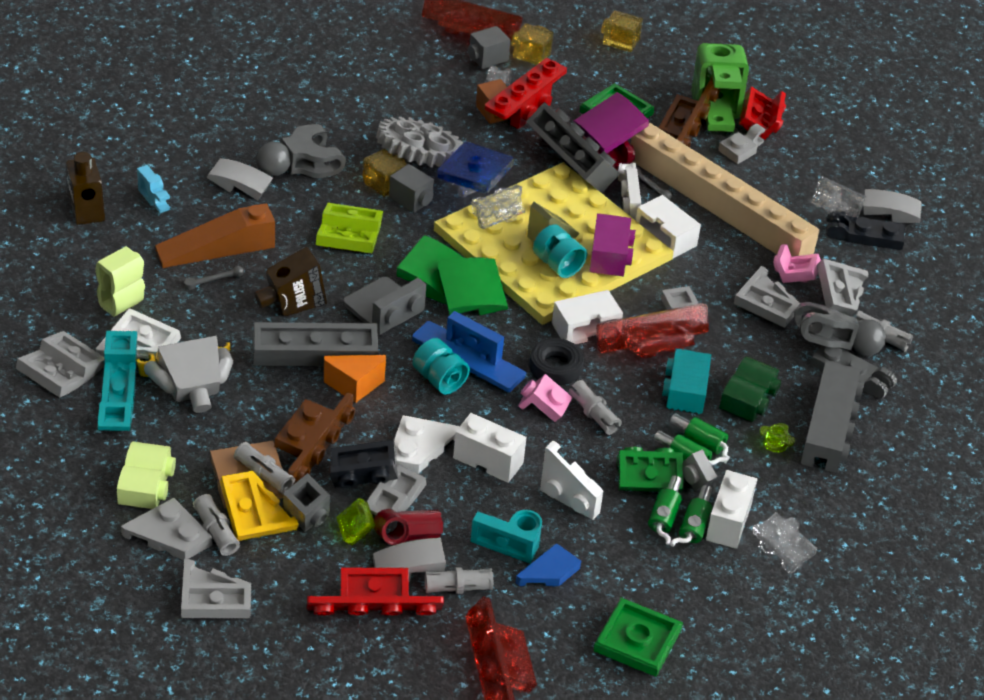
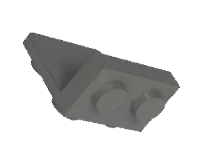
[343,277,426,335]

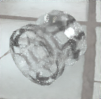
[486,65,512,87]

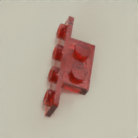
[422,0,523,41]
[596,303,709,358]
[466,596,537,700]

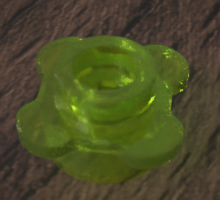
[759,423,795,453]

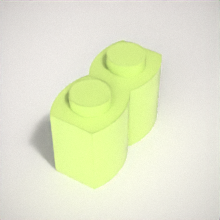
[96,246,145,317]
[117,441,176,509]

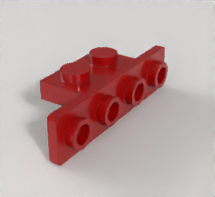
[484,58,567,129]
[307,568,444,616]

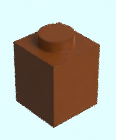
[476,79,511,124]

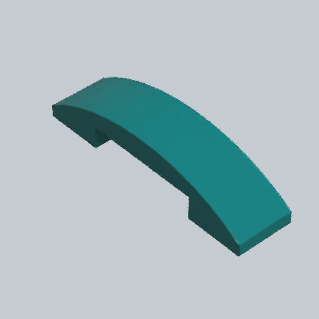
[97,331,138,431]

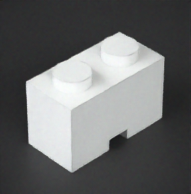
[636,195,701,259]
[552,290,623,344]
[453,413,526,483]
[706,470,757,549]

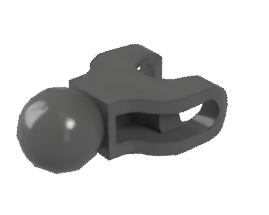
[256,124,346,178]
[794,302,886,356]

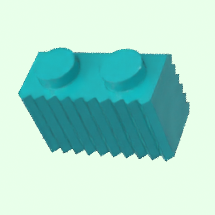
[662,348,712,415]

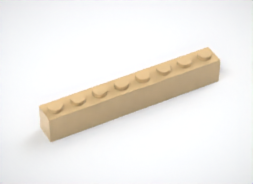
[630,123,819,256]

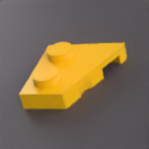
[219,471,299,541]

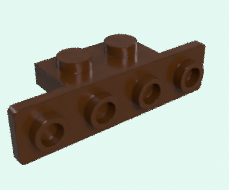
[658,77,720,148]
[274,392,355,485]

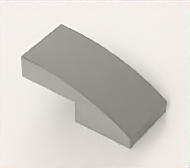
[207,158,273,201]
[863,189,922,223]
[363,465,427,523]
[372,538,446,582]

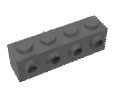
[526,102,620,193]

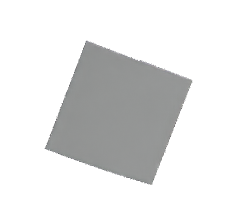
[16,331,105,398]

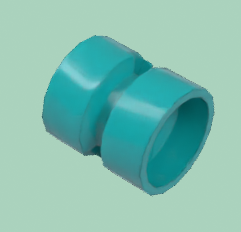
[533,224,587,278]
[412,338,470,395]

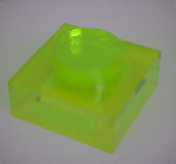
[336,498,376,546]

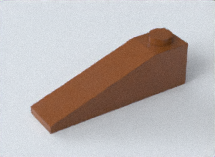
[155,203,275,268]

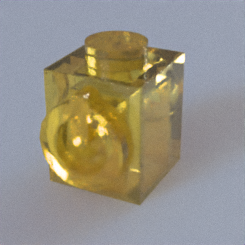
[511,23,553,65]
[362,148,406,197]

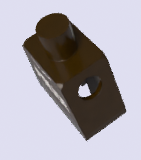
[65,152,105,225]
[254,247,327,316]

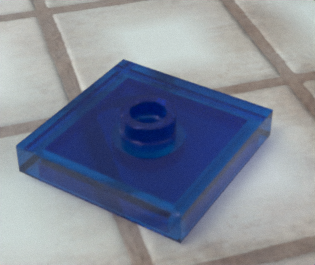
[437,141,514,194]

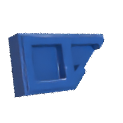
[516,543,581,586]

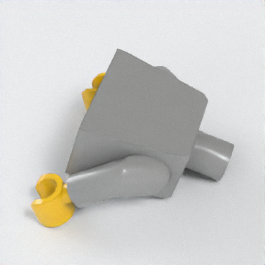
[136,336,233,413]

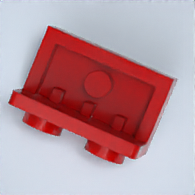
[739,86,786,140]

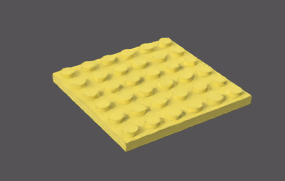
[434,162,674,325]

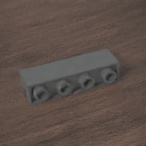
[253,322,378,366]
[800,361,864,473]

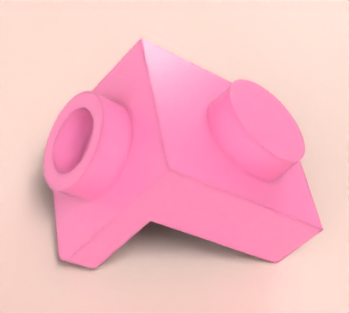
[774,244,821,283]
[518,374,573,422]

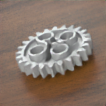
[376,117,465,168]

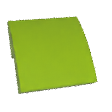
[316,203,383,254]

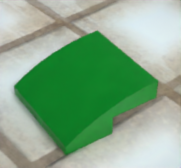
[396,235,463,305]
[437,257,508,316]

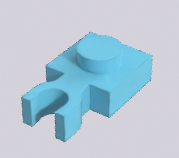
[137,165,170,213]

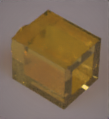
[601,10,643,52]

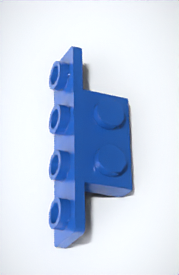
[412,311,526,392]

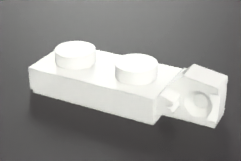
[618,162,641,220]

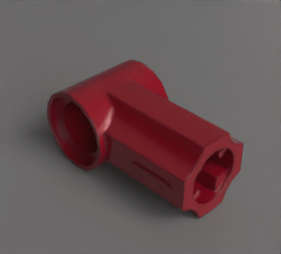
[373,509,443,545]

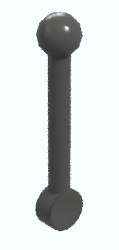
[636,167,672,200]
[184,266,244,290]

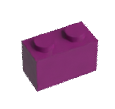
[589,213,636,277]

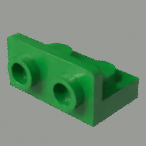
[616,447,683,493]

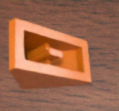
[323,355,386,403]

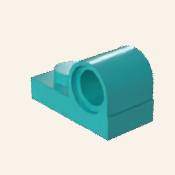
[470,509,542,564]

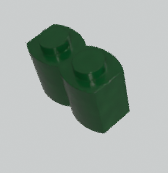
[719,356,781,422]

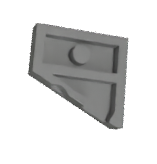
[817,259,869,316]
[734,266,800,328]
[121,498,212,560]
[181,559,251,618]

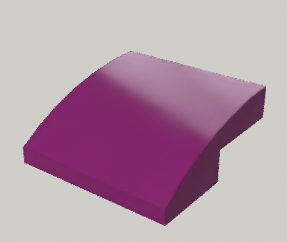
[574,92,649,153]

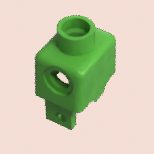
[691,43,749,132]

